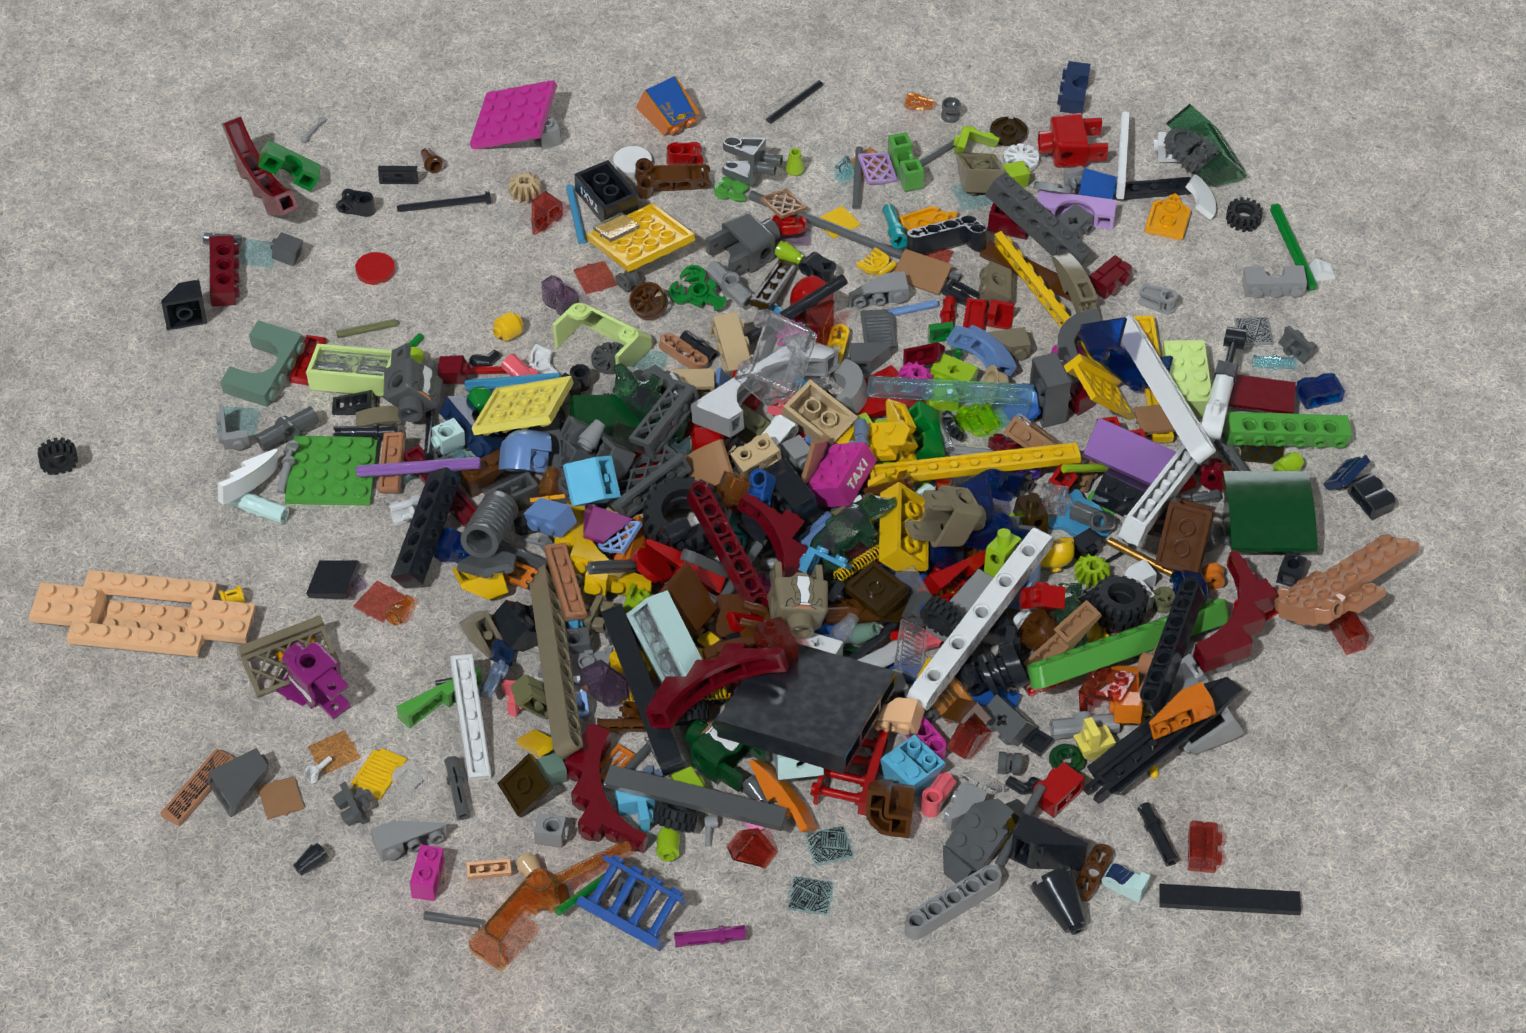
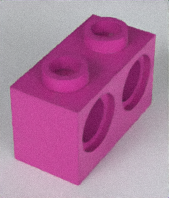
[410,844,445,901]

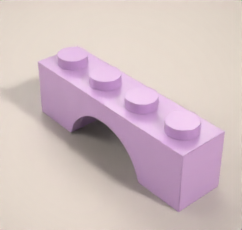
[1037,190,1117,229]

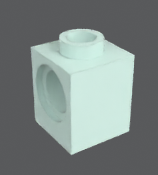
[431,418,465,455]

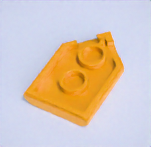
[1144,193,1191,240]
[898,206,958,235]

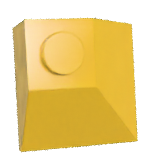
[452,567,508,600]

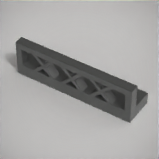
[629,379,700,459]

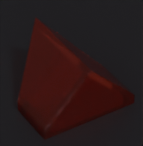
[726,828,778,869]

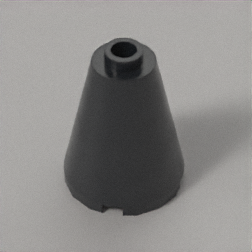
[1030,866,1086,935]

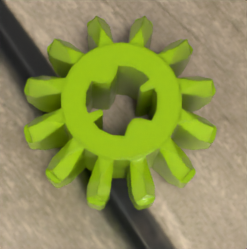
[1074,553,1110,589]

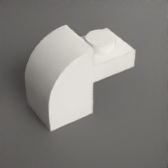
[1125,559,1157,611]

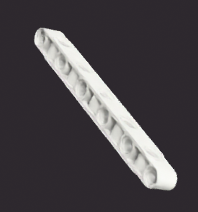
[907,527,1054,710]

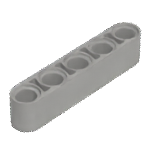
[905,865,1002,940]

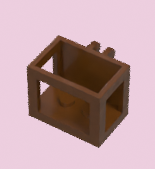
[1147,497,1216,575]

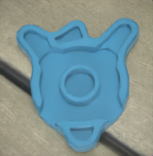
[1048,489,1110,538]

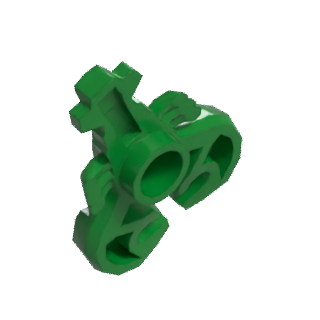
[669,265,727,311]

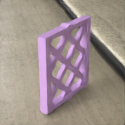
[858,152,898,184]

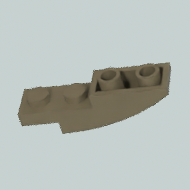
[1052,253,1102,321]

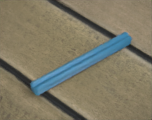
[465,373,562,391]

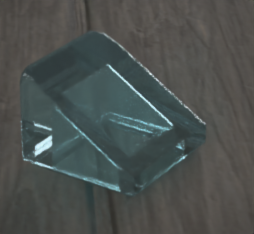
[834,156,854,185]

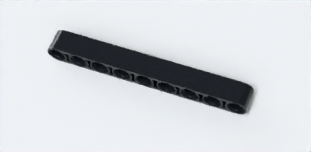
[601,603,685,776]

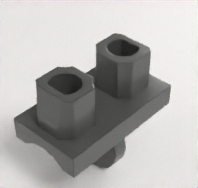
[1278,326,1317,364]
[332,781,373,826]

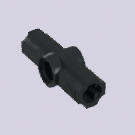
[942,643,986,696]

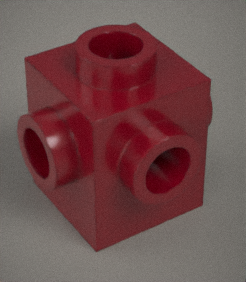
[1198,458,1232,492]

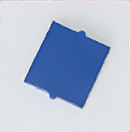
[1078,168,1117,199]

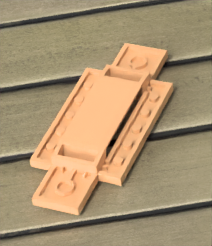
[29,570,256,657]

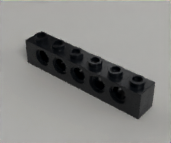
[391,467,461,589]

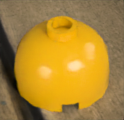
[1039,537,1075,572]

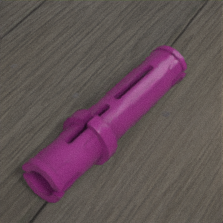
[674,925,746,948]

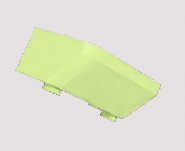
[552,303,652,378]

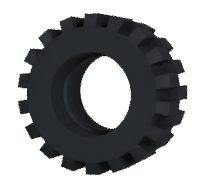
[1091,575,1149,633]

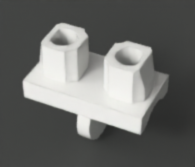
[389,494,420,526]

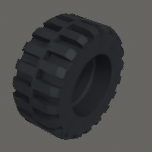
[643,476,725,555]

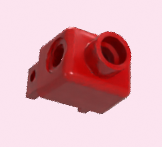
[1038,113,1109,168]

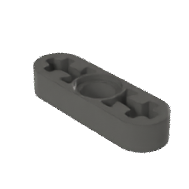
[680,549,729,579]

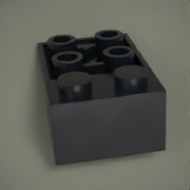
[1010,814,1088,871]

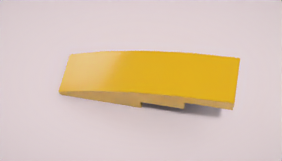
[886,399,918,462]

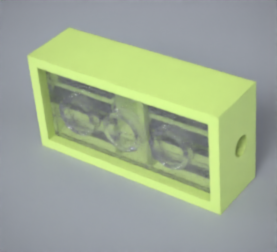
[306,344,392,396]

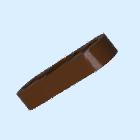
[1076,844,1113,902]

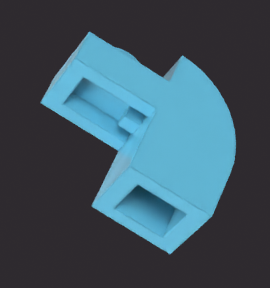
[615,790,655,832]

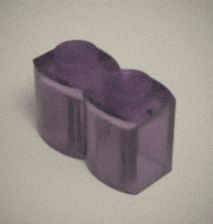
[541,275,579,316]

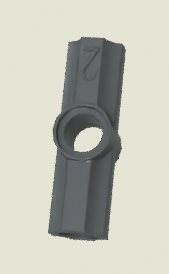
[255,406,319,451]

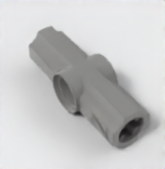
[705,261,754,310]
[1049,711,1120,739]

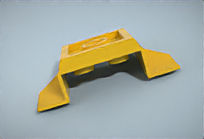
[834,419,911,461]

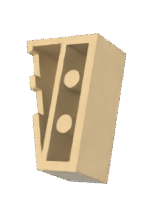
[710,312,755,378]

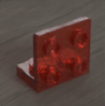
[1078,667,1136,712]

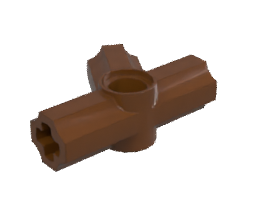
[823,596,885,627]

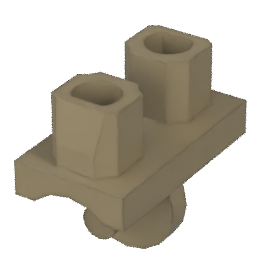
[582,594,615,635]

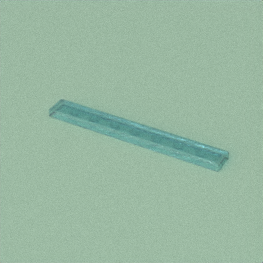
[866,376,1034,406]

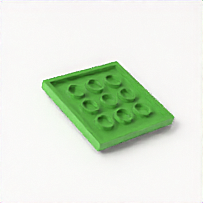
[285,436,378,506]

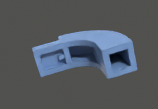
[946,325,1017,379]

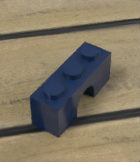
[1057,61,1091,115]

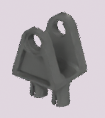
[722,137,783,186]

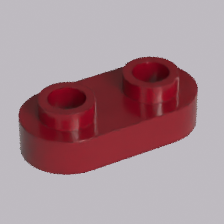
[988,434,1020,451]

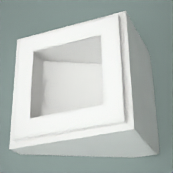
[1309,258,1335,281]

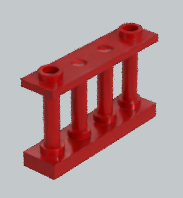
[810,730,888,816]

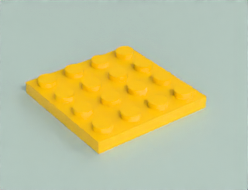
[586,203,695,272]

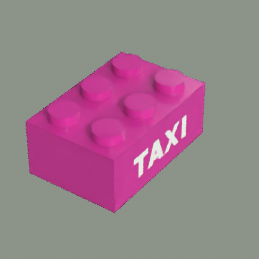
[808,442,877,507]

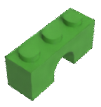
[887,132,924,192]

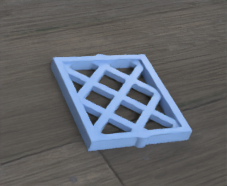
[596,521,643,554]

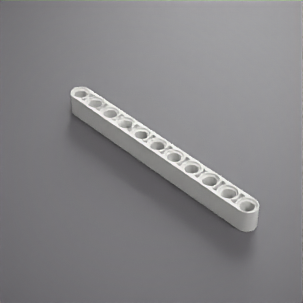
[1114,314,1216,465]

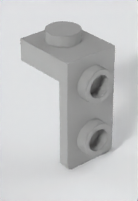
[216,405,250,450]

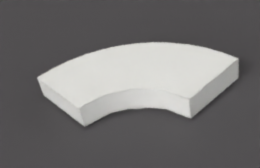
[1186,173,1216,220]
[530,344,559,374]

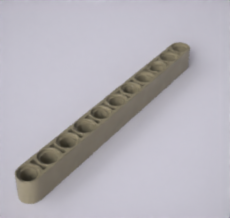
[529,562,583,759]

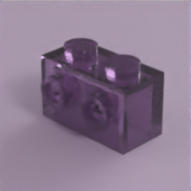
[579,659,629,707]

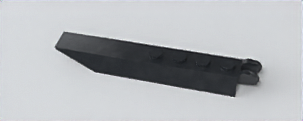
[1084,677,1243,804]

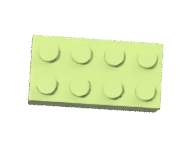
[1161,340,1212,417]

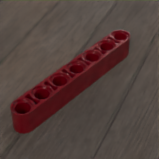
[687,481,769,617]

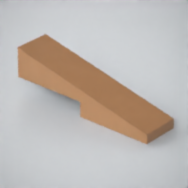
[1023,600,1102,668]

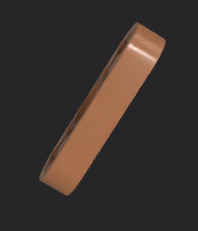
[659,333,708,369]

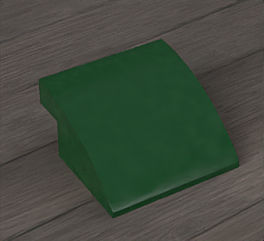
[1222,471,1318,552]

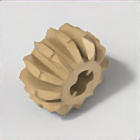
[508,171,542,204]

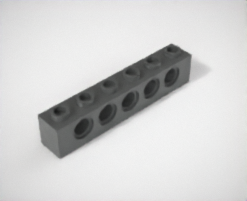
[985,172,1092,265]

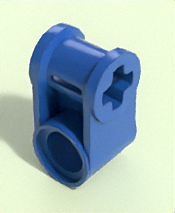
[746,469,776,507]

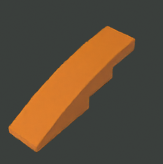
[749,759,819,833]

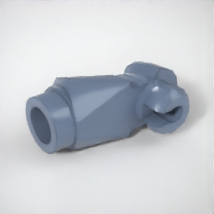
[849,419,869,446]

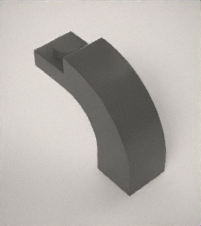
[1057,309,1102,365]

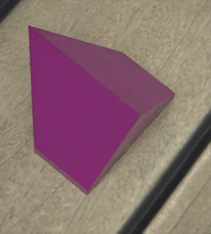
[583,505,633,544]

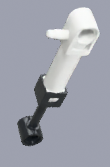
[1201,326,1247,440]

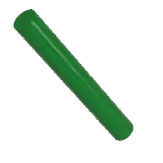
[554,873,605,916]

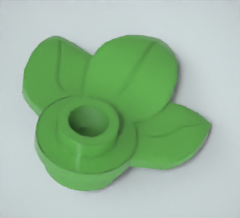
[714,176,750,201]

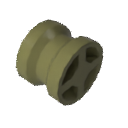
[1153,586,1175,613]

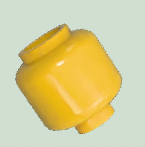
[492,312,524,342]

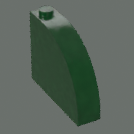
[569,394,643,450]

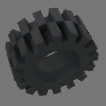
[1226,197,1263,232]
[37,437,78,475]
[920,596,963,637]
[674,700,710,726]
[654,802,699,833]

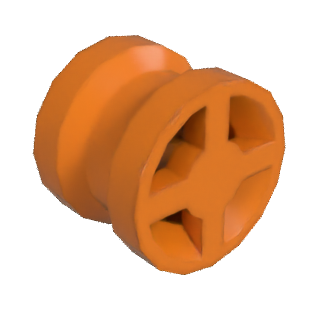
[1202,563,1225,589]

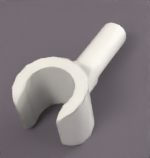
[305,756,332,784]

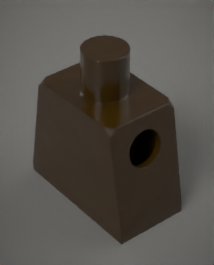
[1013,492,1048,534]

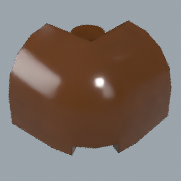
[865,779,916,838]

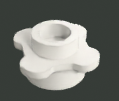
[1012,611,1032,634]

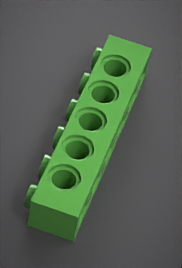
[1223,412,1352,448]

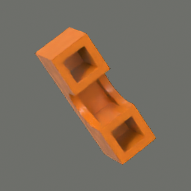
[1106,665,1143,724]

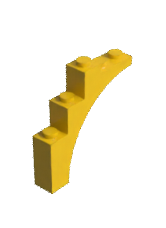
[554,504,653,597]

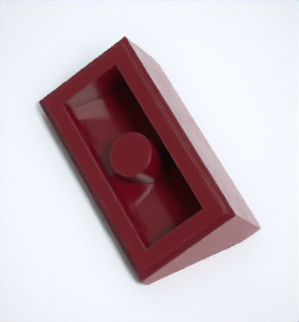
[903,342,945,365]

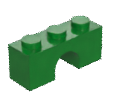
[258,140,321,192]
[908,400,945,460]

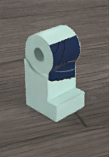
[1102,863,1150,902]

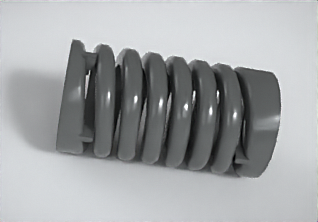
[460,491,518,558]

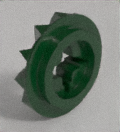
[1049,744,1085,773]

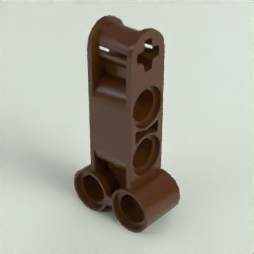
[634,158,712,199]

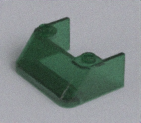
[1166,104,1248,187]

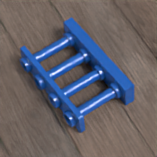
[576,855,687,951]

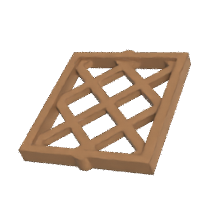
[760,188,807,219]

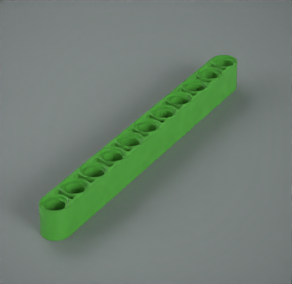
[1027,599,1230,689]

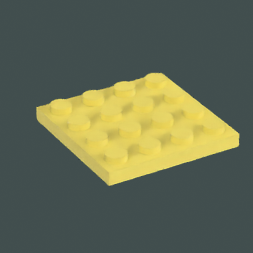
[472,376,574,436]

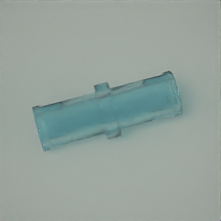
[1252,354,1296,370]

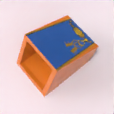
[636,76,699,136]

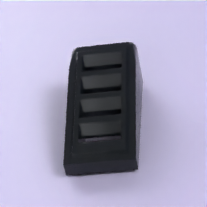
[332,390,377,415]

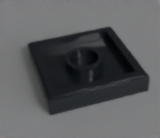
[306,560,361,598]

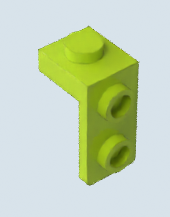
[953,126,1000,154]

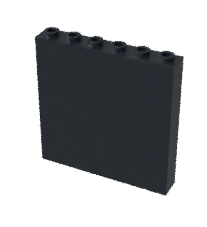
[715,636,896,774]

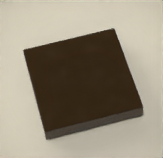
[497,753,554,818]

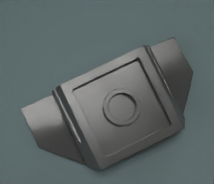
[943,798,1014,883]

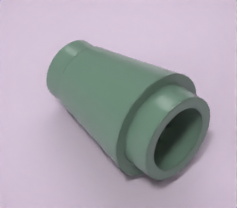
[847,622,880,645]

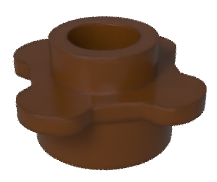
[619,701,641,718]

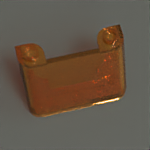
[468,868,559,972]

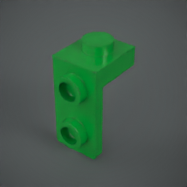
[927,322,963,360]

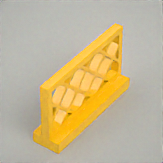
[1063,354,1135,420]

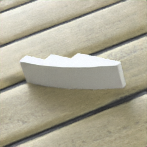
[218,449,278,505]

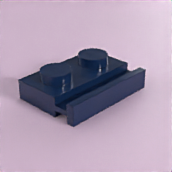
[1323,455,1371,490]

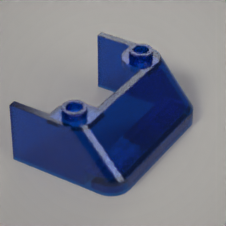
[1078,317,1173,391]
[955,469,1030,550]

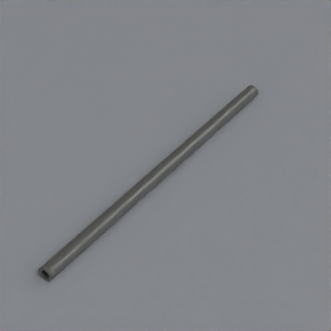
[748,191,962,281]

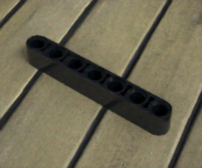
[1140,577,1205,714]

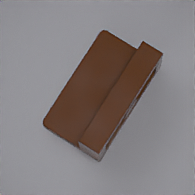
[941,697,991,725]

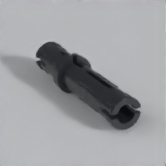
[1137,802,1179,867]

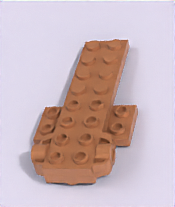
[1275,534,1419,626]

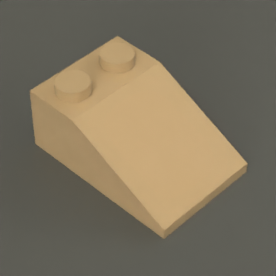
[782,380,858,446]

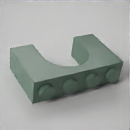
[220,320,305,407]

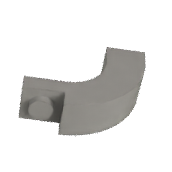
[833,359,869,414]

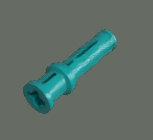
[882,204,907,249]

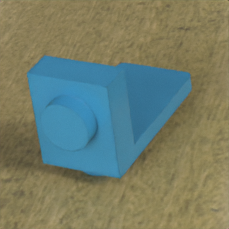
[798,545,853,575]

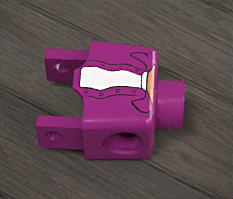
[282,642,351,720]

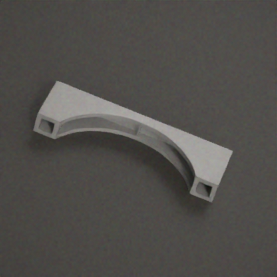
[691,336,839,437]

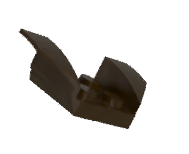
[842,561,910,624]

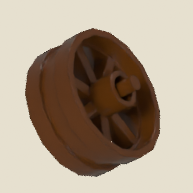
[629,282,668,321]
[1017,609,1058,651]

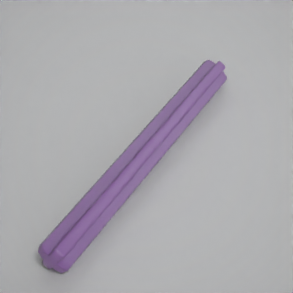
[356,457,481,477]

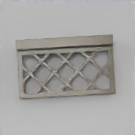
[237,615,341,698]

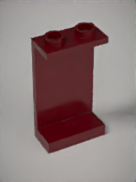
[1228,374,1296,414]

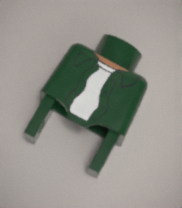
[685,716,769,792]

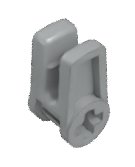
[1138,284,1177,315]

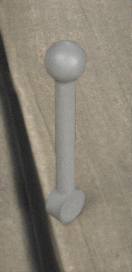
[300,117,326,143]

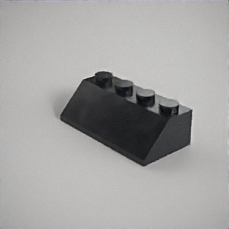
[1092,468,1168,532]

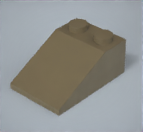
[956,152,1005,195]

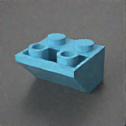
[563,456,621,507]
[880,734,945,799]

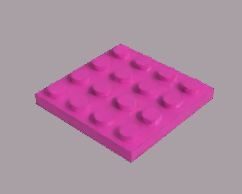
[470,80,557,149]

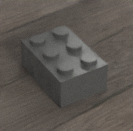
[1030,352,1073,428]

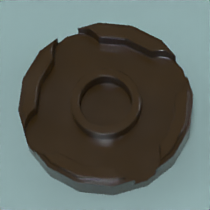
[989,116,1027,146]

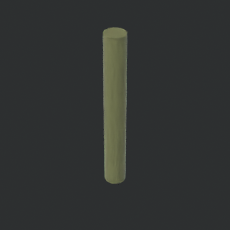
[336,318,397,338]

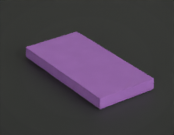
[1082,418,1176,486]

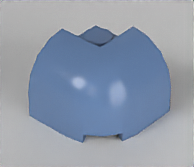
[498,429,552,473]

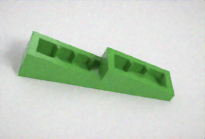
[396,667,482,728]

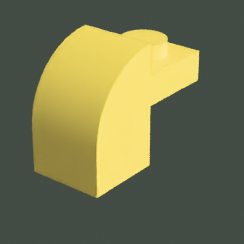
[1073,717,1116,761]

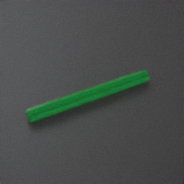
[1270,203,1318,291]

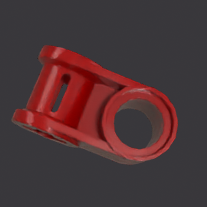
[666,142,704,165]

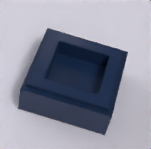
[490,638,515,668]

